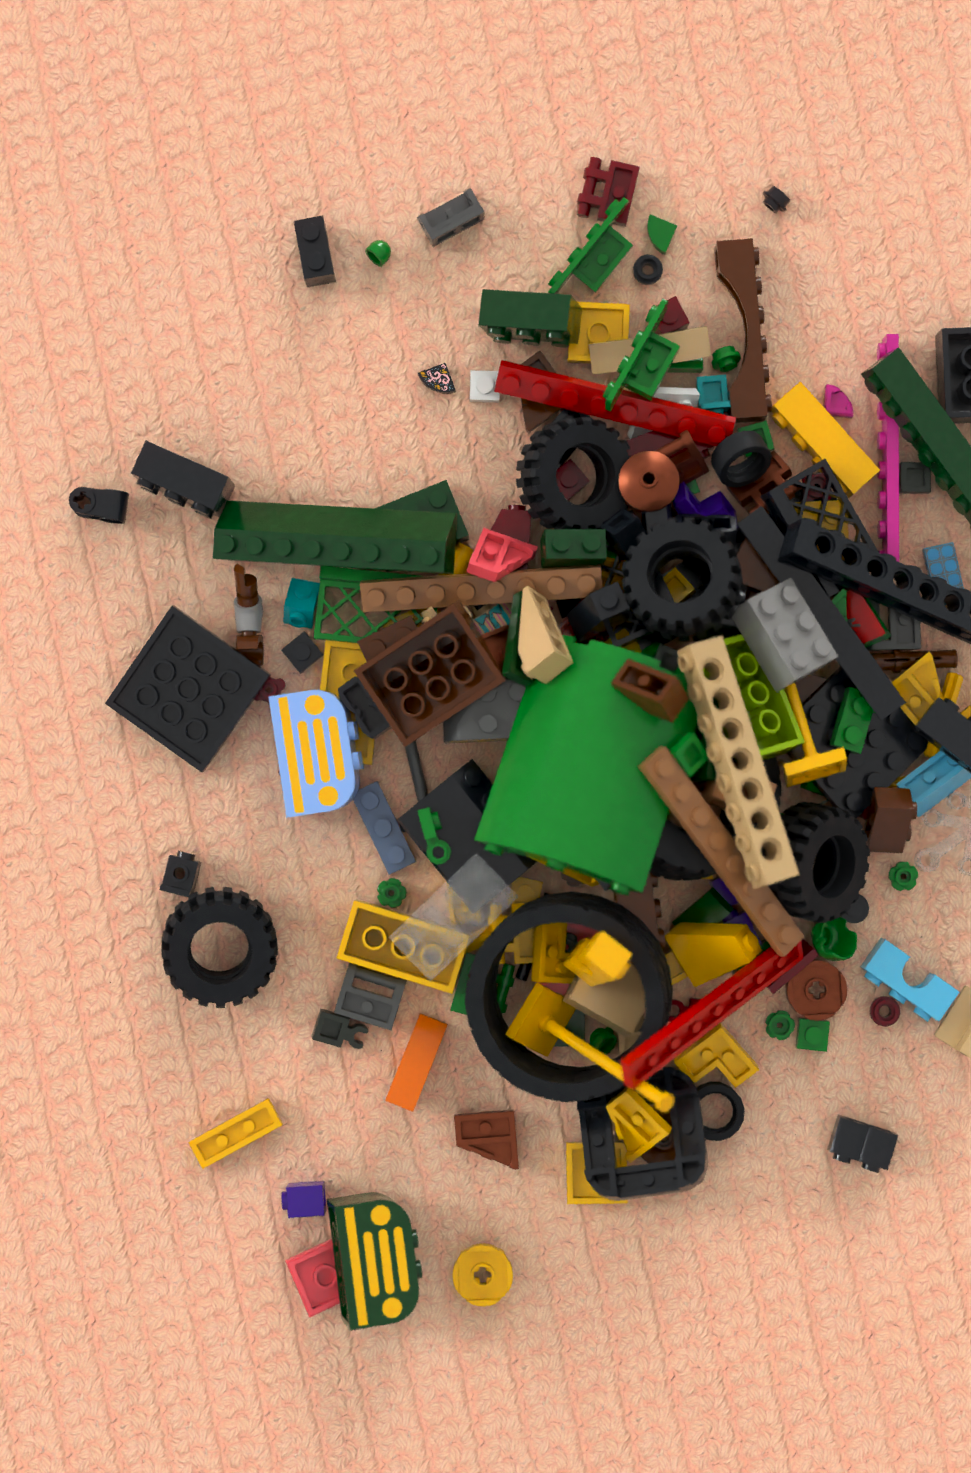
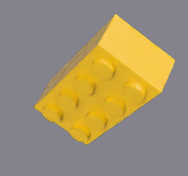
[336,899,471,994]

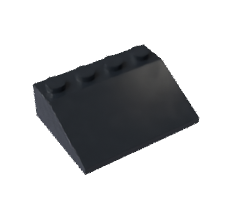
[397,759,538,914]

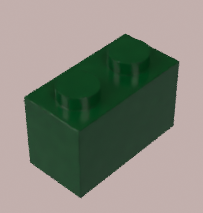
[540,529,607,568]

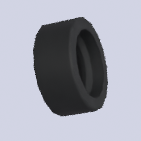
[711,430,772,488]
[697,1081,745,1141]

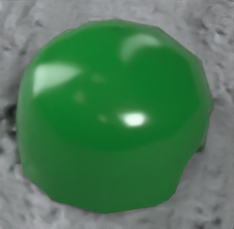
[811,917,857,961]

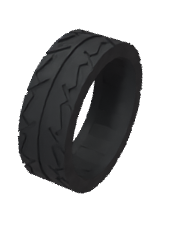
[465,891,673,1102]

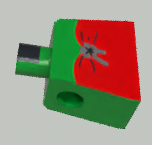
[846,590,892,648]

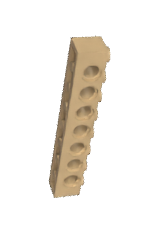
[677,636,799,889]

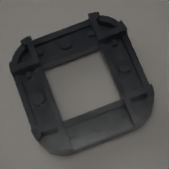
[577,1067,708,1201]

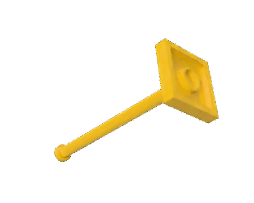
[783,683,847,788]
[505,982,674,1112]

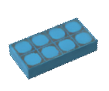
[922,542,964,605]

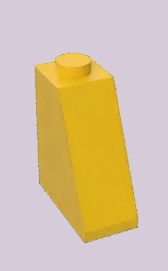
[664,922,762,987]

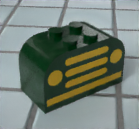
[327,1192,422,1331]

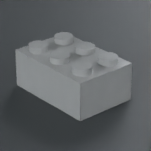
[732,578,838,693]

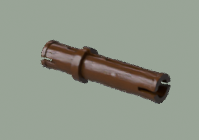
[871,649,958,673]

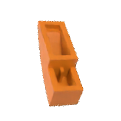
[385,1013,448,1112]

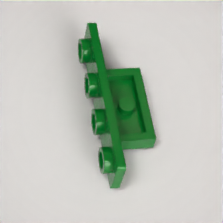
[548,197,633,294]
[603,299,680,412]

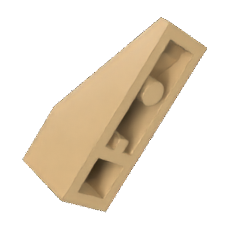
[518,586,573,684]

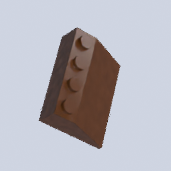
[354,601,506,747]

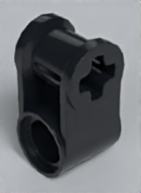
[69,487,129,524]

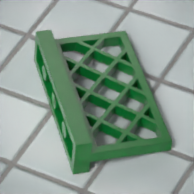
[314,566,438,643]

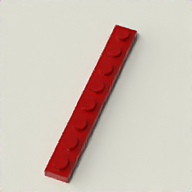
[494,360,736,446]
[620,941,804,1090]

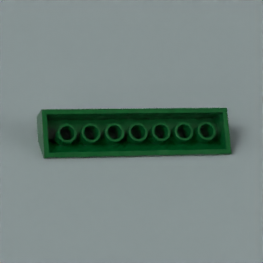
[213,500,458,574]

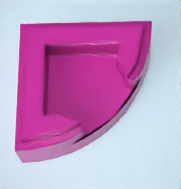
[823,384,853,418]

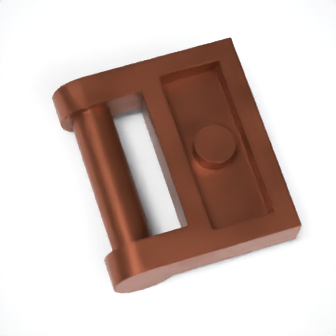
[644,430,710,484]

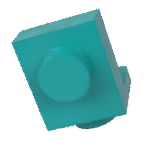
[695,374,731,414]
[283,578,320,628]

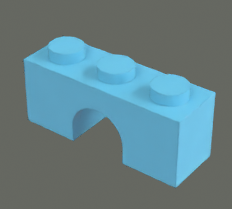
[860,938,960,1022]

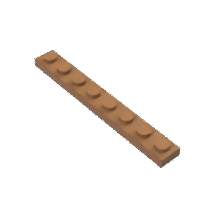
[360,564,603,613]
[638,746,805,957]

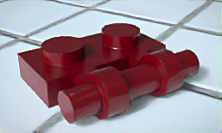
[577,157,640,227]

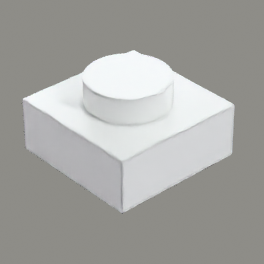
[470,370,500,403]

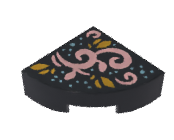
[418,363,456,394]

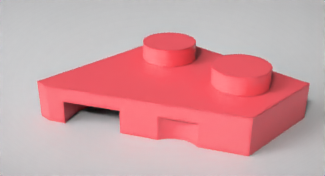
[466,528,538,582]

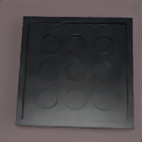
[105,605,272,772]
[787,667,928,818]

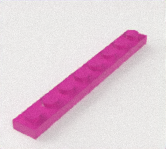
[877,334,899,562]

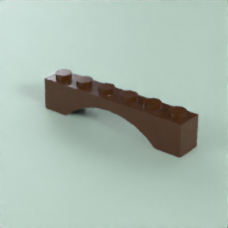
[714,238,772,423]

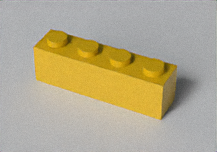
[771,381,880,498]

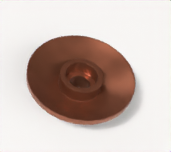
[619,451,679,512]

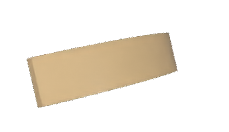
[588,326,711,374]

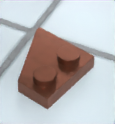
[454,1110,519,1170]

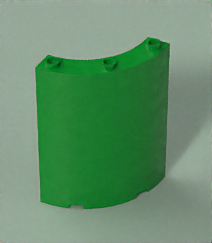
[474,635,698,895]

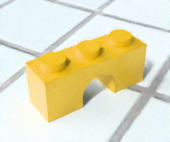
[563,931,633,987]

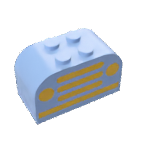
[268,690,364,818]

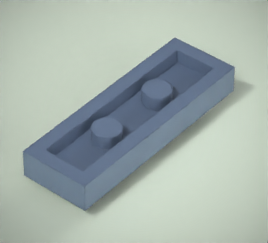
[353,781,416,875]

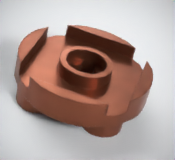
[786,960,847,1021]

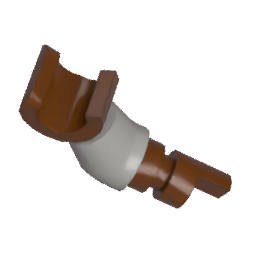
[234,563,264,666]

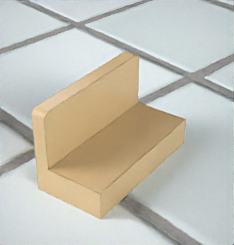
[934,986,971,1058]

